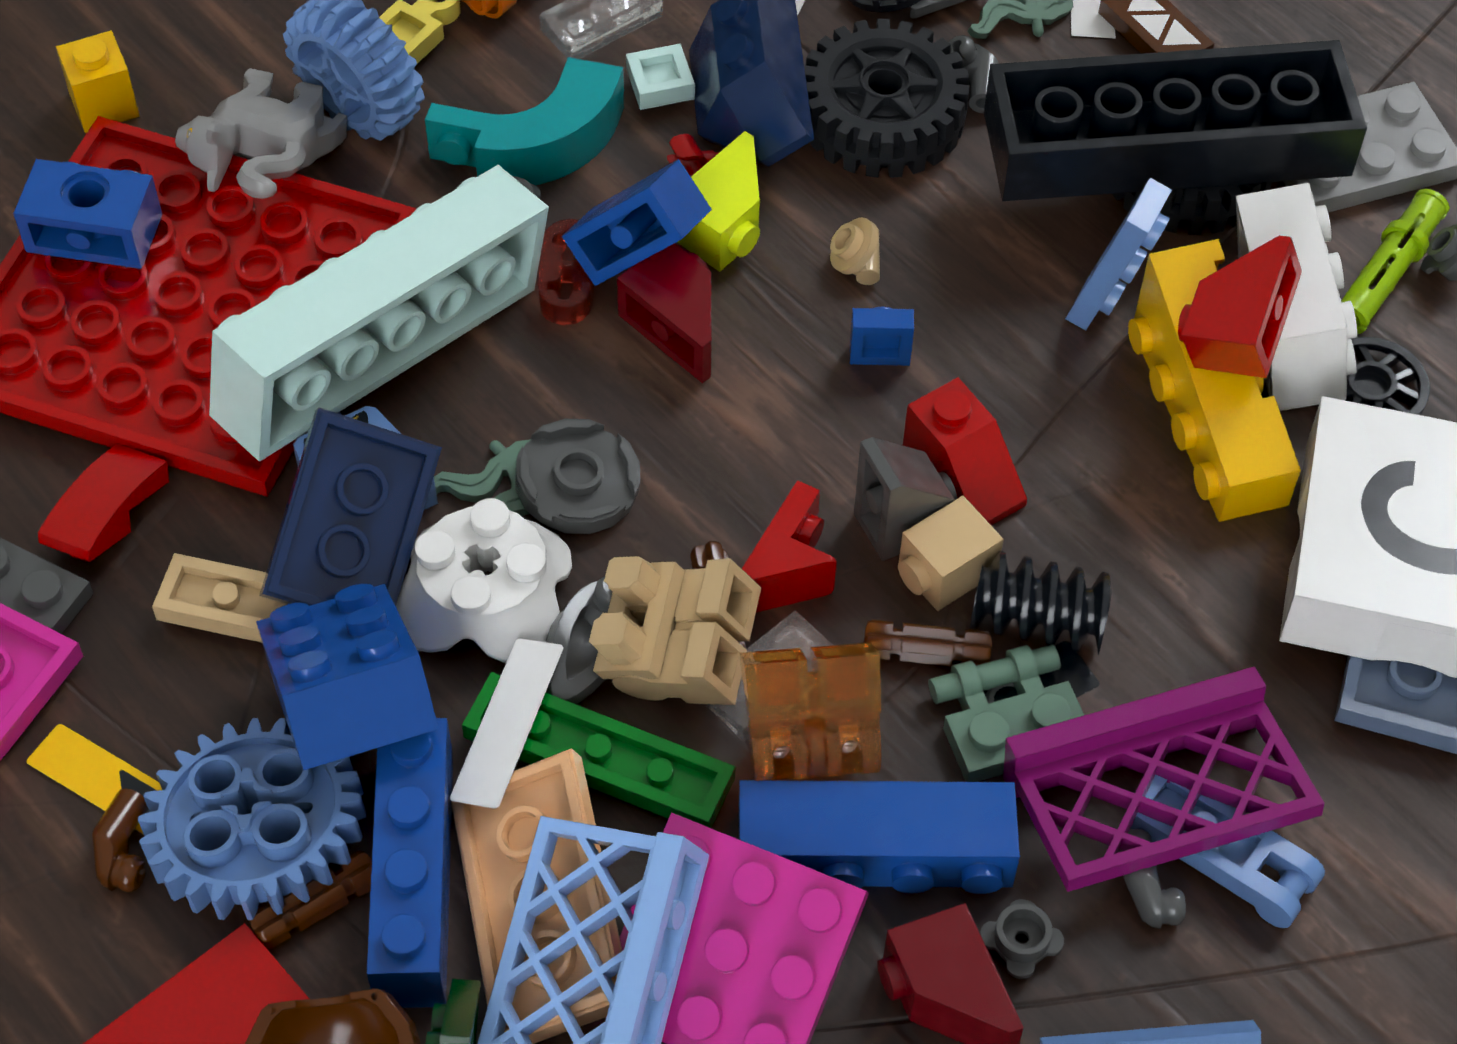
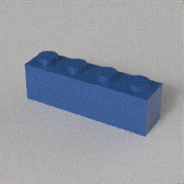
[367,718,453,1008]
[738,780,1020,894]

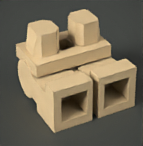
[589,556,761,705]

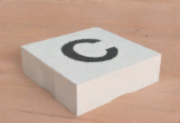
[1279,396,1457,678]

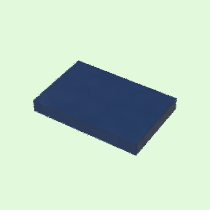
[259,408,442,606]

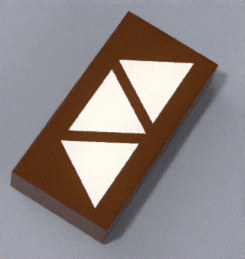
[1098,0,1215,54]

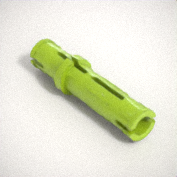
[1341,189,1450,334]

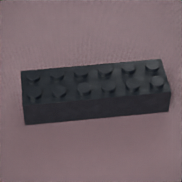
[984,40,1367,202]

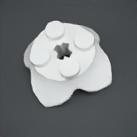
[396,498,572,663]

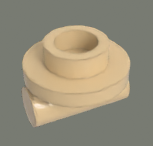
[830,217,880,285]

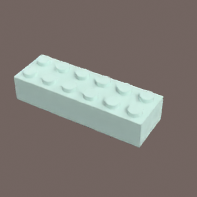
[209,165,549,462]

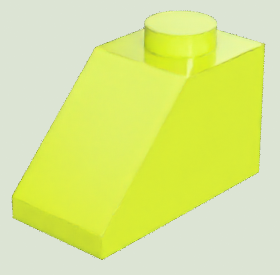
[677,131,760,272]

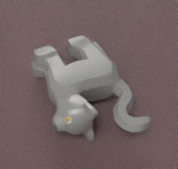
[175,68,347,199]

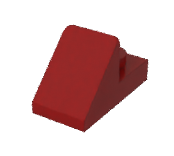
[742,480,837,613]

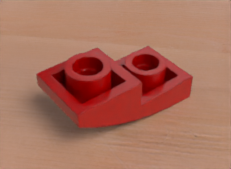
[38,444,169,562]

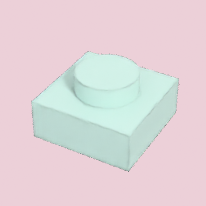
[626,44,695,110]

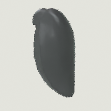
[546,576,613,705]

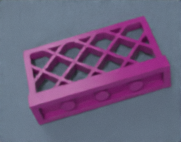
[1003,666,1325,892]

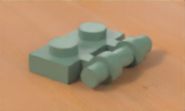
[928,644,1084,782]

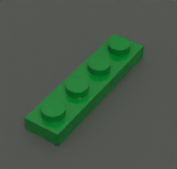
[462,672,736,828]

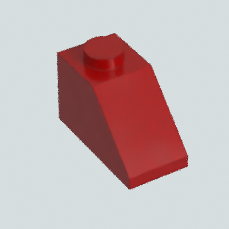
[1178,235,1302,378]
[903,377,1027,526]

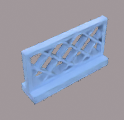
[477,816,709,1044]

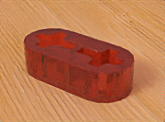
[538,219,594,325]

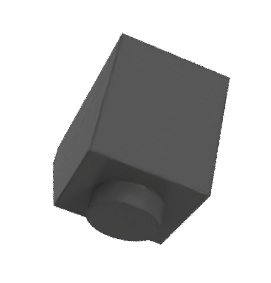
[854,437,957,561]

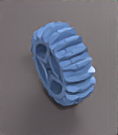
[283,0,425,141]

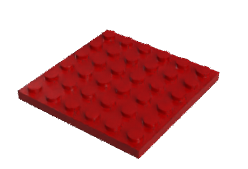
[0,116,416,497]

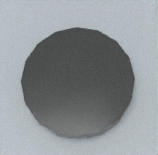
[515,418,640,534]

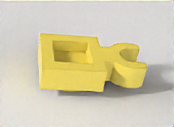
[379,0,461,64]

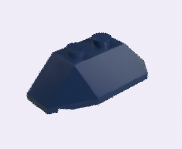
[689,0,814,167]

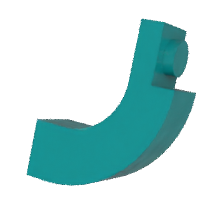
[425,57,624,185]

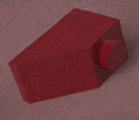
[617,243,712,384]
[877,903,1024,1044]

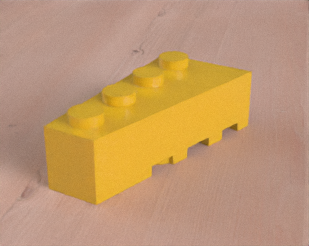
[1128,239,1301,522]

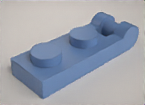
[1131,775,1325,928]

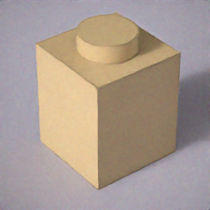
[898,496,1004,611]

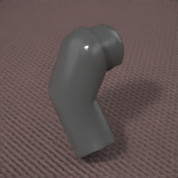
[949,35,999,113]
[1119,829,1186,929]

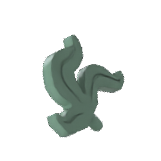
[967,0,1074,39]
[434,439,531,516]

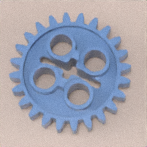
[138,718,366,920]

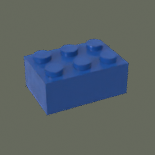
[256,584,439,771]

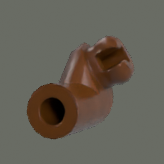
[92,788,148,893]

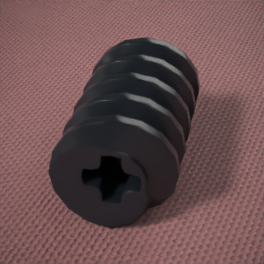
[970,551,1112,655]

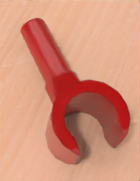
[667,134,719,177]

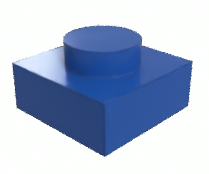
[849,307,914,366]

